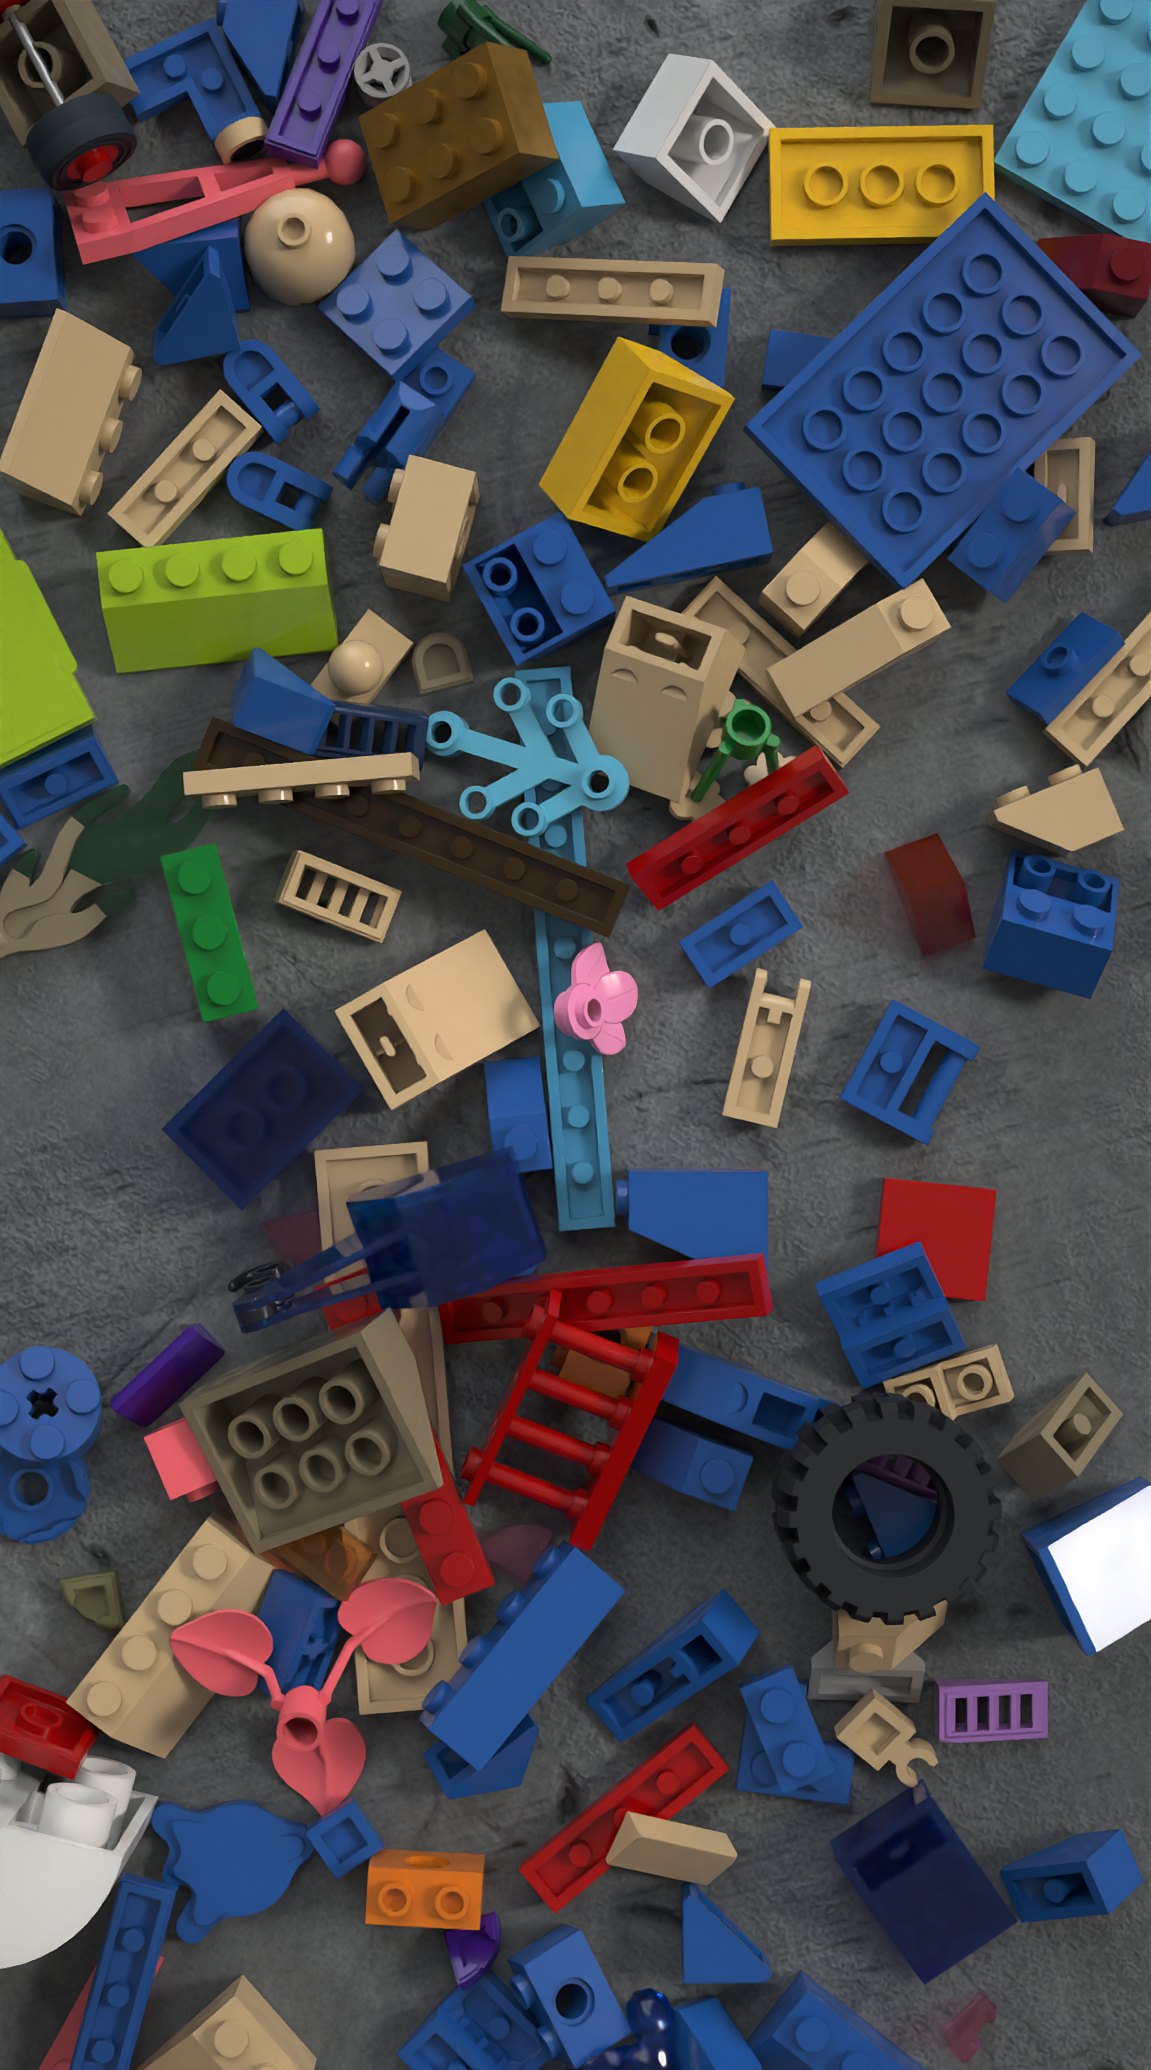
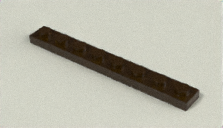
[192,716,631,939]

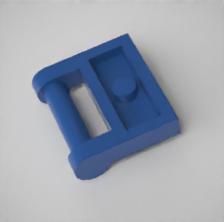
[838,999,980,1146]

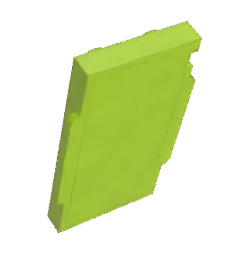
[0,527,98,769]

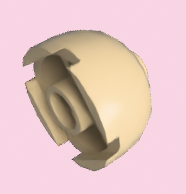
[244,188,355,306]

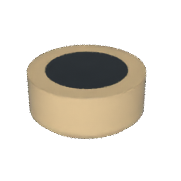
[214,117,269,165]

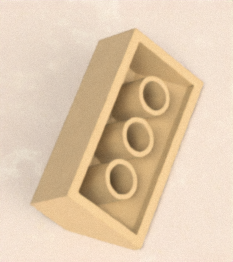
[66,1510,303,1759]

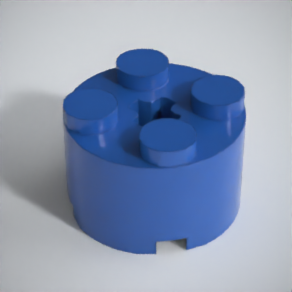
[0,1346,103,1469]

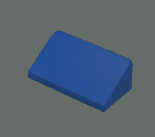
[0,724,119,831]

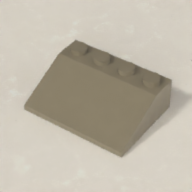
[179,1307,444,1555]

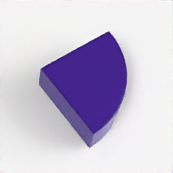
[442,1911,502,1990]

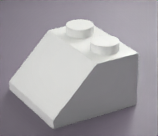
[613,54,776,223]

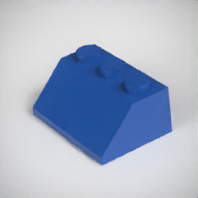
[746,1970,927,2070]

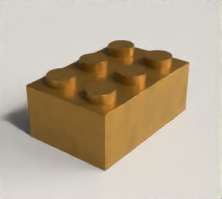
[358,41,559,230]

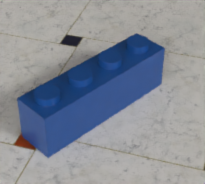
[418,1540,626,1772]

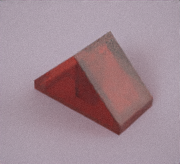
[884,833,976,957]

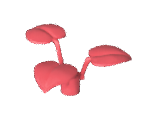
[169,1577,438,1816]

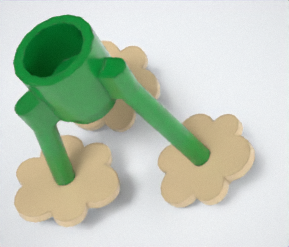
[668,691,796,822]

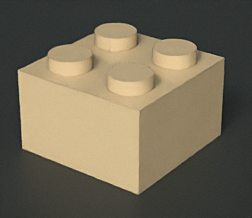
[373,454,480,603]

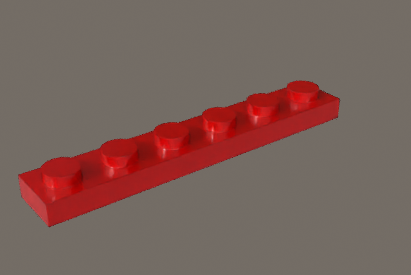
[435,1253,774,1345]
[314,1266,495,1606]

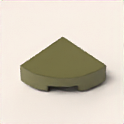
[59,1568,126,1628]

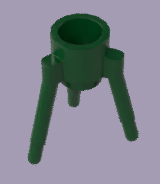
[437,0,552,65]

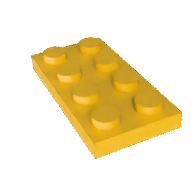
[768,125,995,246]

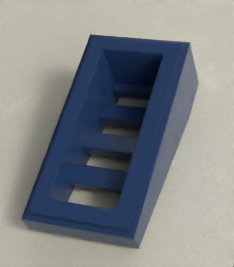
[308,699,429,771]

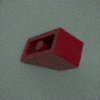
[1037,233,1151,318]

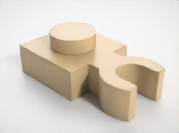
[834,1688,938,1787]

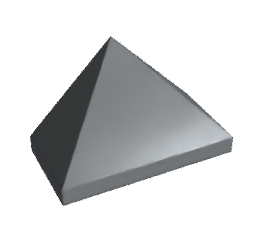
[807,1640,925,1703]

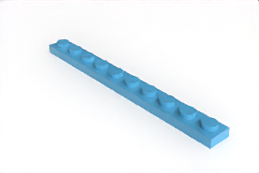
[514,666,616,1231]

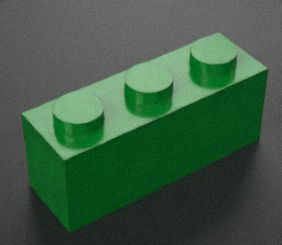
[160,843,259,1023]

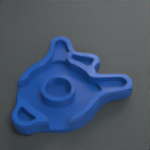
[151,1799,314,1944]

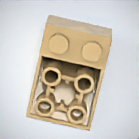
[588,596,746,805]
[334,929,540,1110]

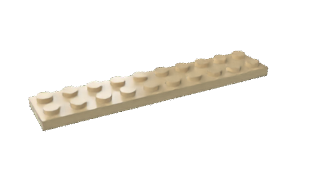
[314,1141,468,1715]

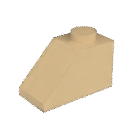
[831,1600,948,1673]

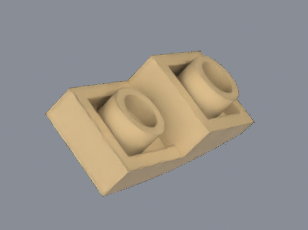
[883,1343,1015,1421]

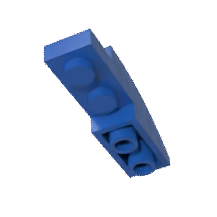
[630,1332,844,1450]

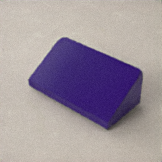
[109,1323,225,1427]

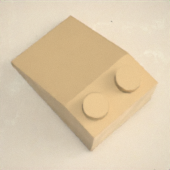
[136,1974,317,2070]

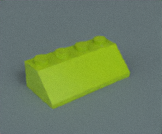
[96,528,339,675]

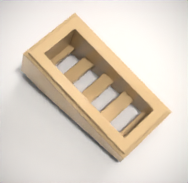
[273,850,402,943]

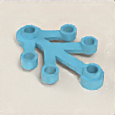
[426,677,630,838]

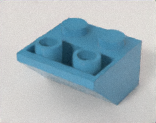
[483,101,625,258]

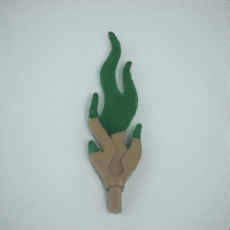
[0,749,217,960]

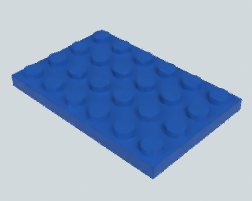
[742,192,1142,591]

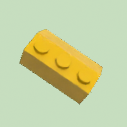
[538,336,735,542]

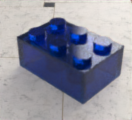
[162,1008,369,1210]

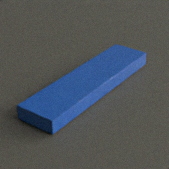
[69,1872,179,2070]

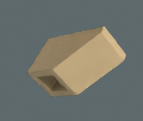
[986,764,1124,856]

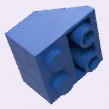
[462,511,616,666]
[982,849,1119,999]

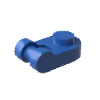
[223,339,320,445]
[226,451,333,532]

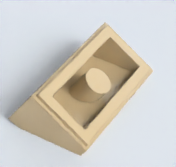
[605,1811,737,1886]

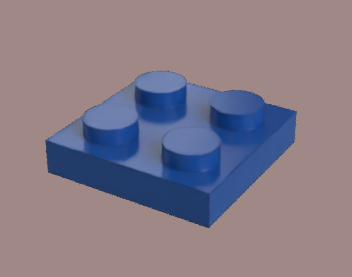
[318,229,476,383]

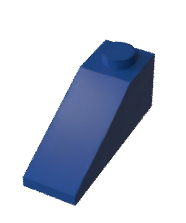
[604,482,773,597]
[585,1588,760,1743]

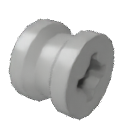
[354,43,412,109]

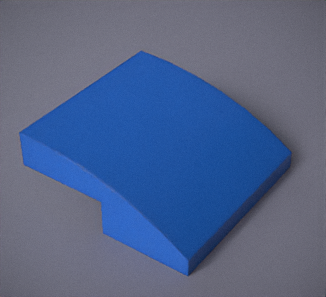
[815,1241,967,1389]
[397,1970,549,2070]

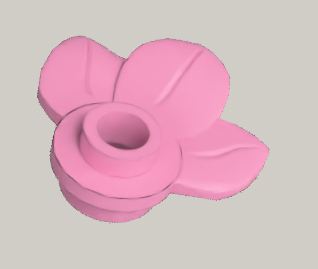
[554,942,638,1055]

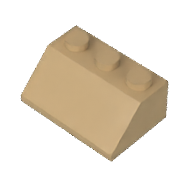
[0,309,142,517]

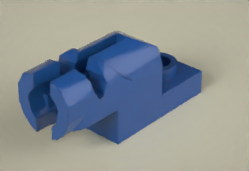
[332,347,476,507]

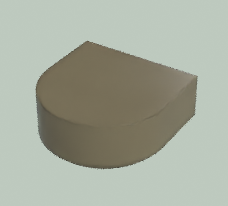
[412,633,474,697]

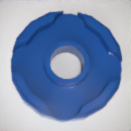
[0,1449,91,1545]

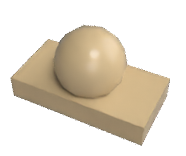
[310,609,414,728]

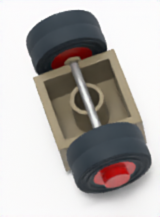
[0,0,141,191]

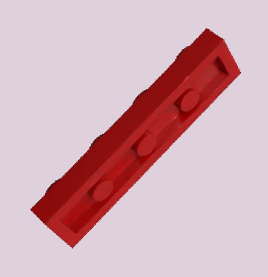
[626,744,849,911]
[519,1721,729,1914]

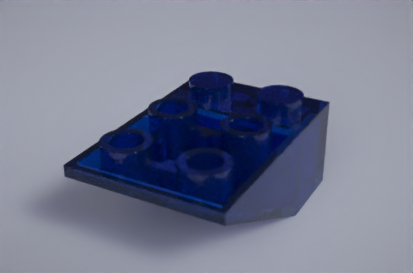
[829,1779,1018,1985]

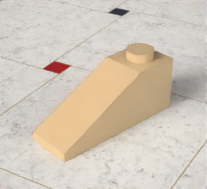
[758,520,870,640]
[764,578,951,720]

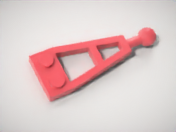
[62,139,367,265]

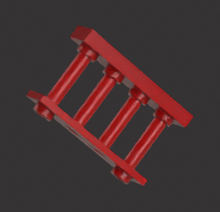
[459,1289,679,1552]

